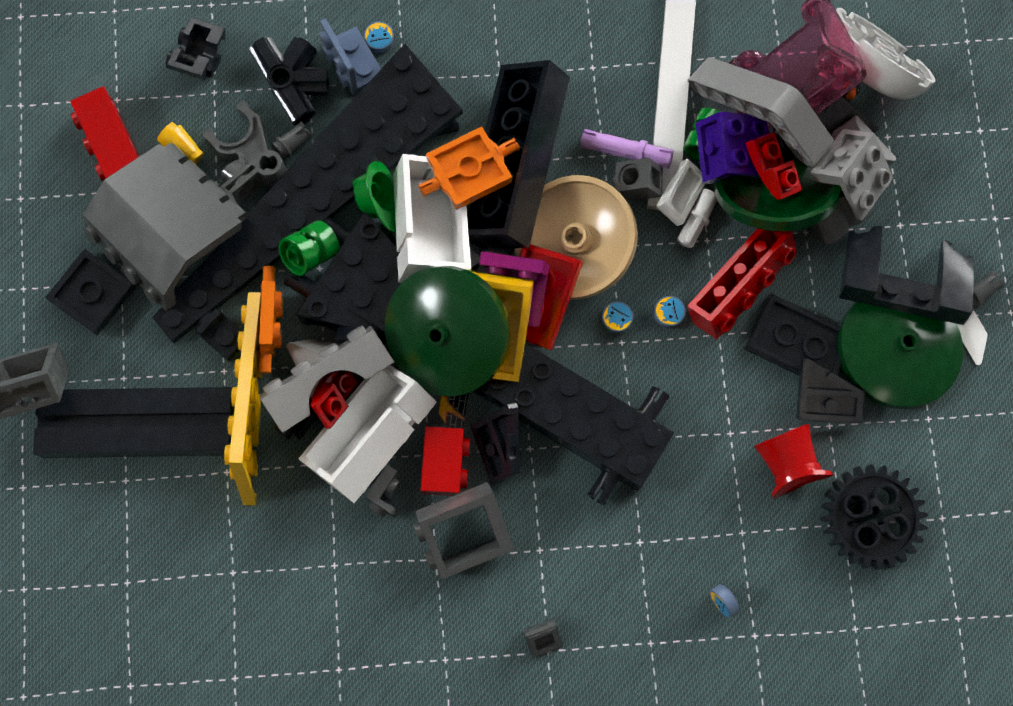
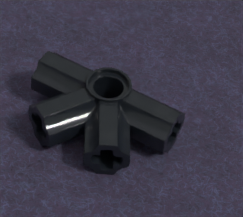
[249,37,329,126]

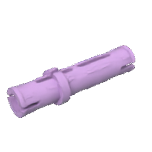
[580,129,674,169]

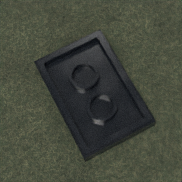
[744,293,842,376]

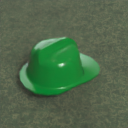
[353,161,396,233]

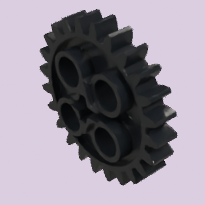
[820,464,928,570]

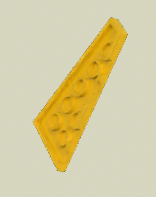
[224,292,262,505]

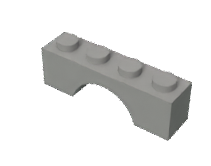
[260,326,394,432]

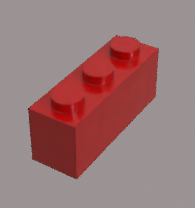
[70,86,140,182]

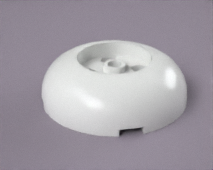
[826,8,935,100]

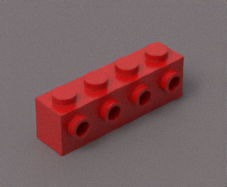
[687,228,797,340]

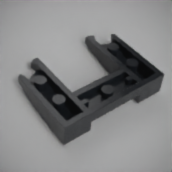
[839,226,974,325]

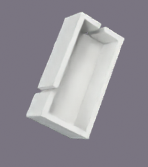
[393,154,471,283]
[298,365,437,503]

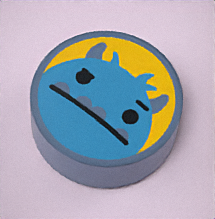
[364,21,394,53]
[653,296,686,328]
[601,301,633,334]
[709,584,740,618]

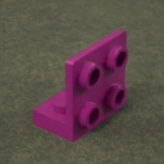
[479,251,550,327]

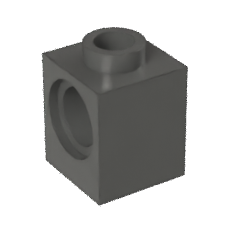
[613,158,663,201]

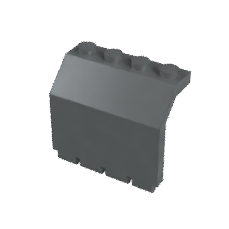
[83,143,247,311]

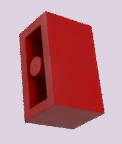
[421,426,470,496]

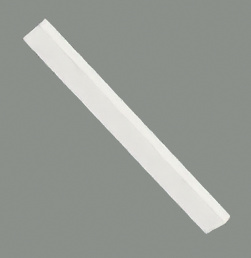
[647,0,696,210]

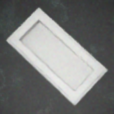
[656,159,706,226]

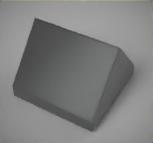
[522,618,563,658]

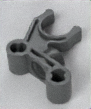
[203,101,288,206]

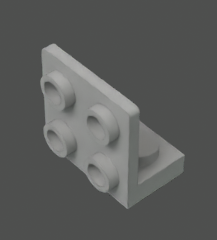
[810,129,893,220]

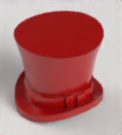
[753,424,834,499]

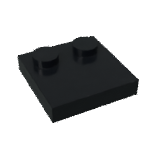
[45,249,136,335]

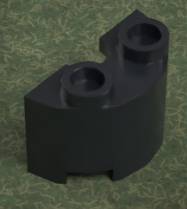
[166,17,225,80]

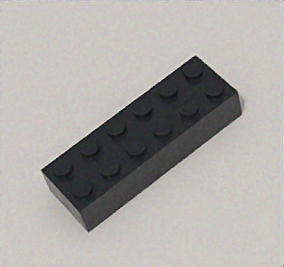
[466,60,570,248]

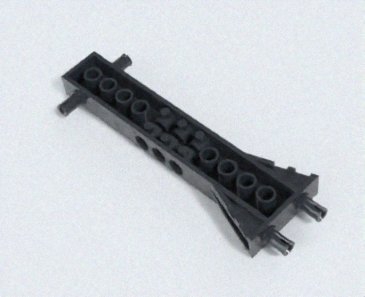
[284,213,674,505]

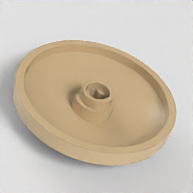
[515,175,638,300]

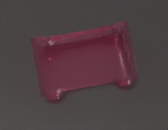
[729,0,867,129]

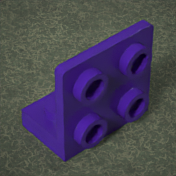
[695,111,769,184]

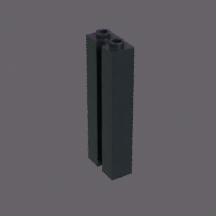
[33,387,235,458]

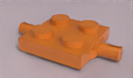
[418,126,520,210]
[258,266,283,374]

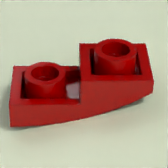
[745,132,802,200]
[311,370,358,429]

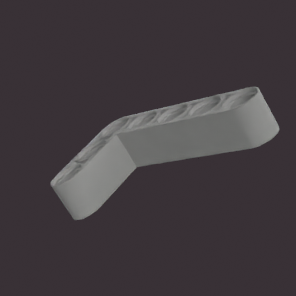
[687,57,834,167]

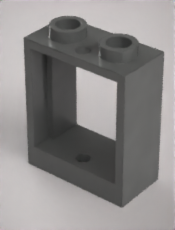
[0,342,69,419]
[413,482,515,580]

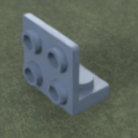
[319,18,381,96]

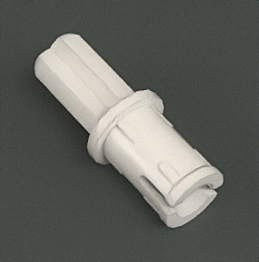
[677,189,717,248]

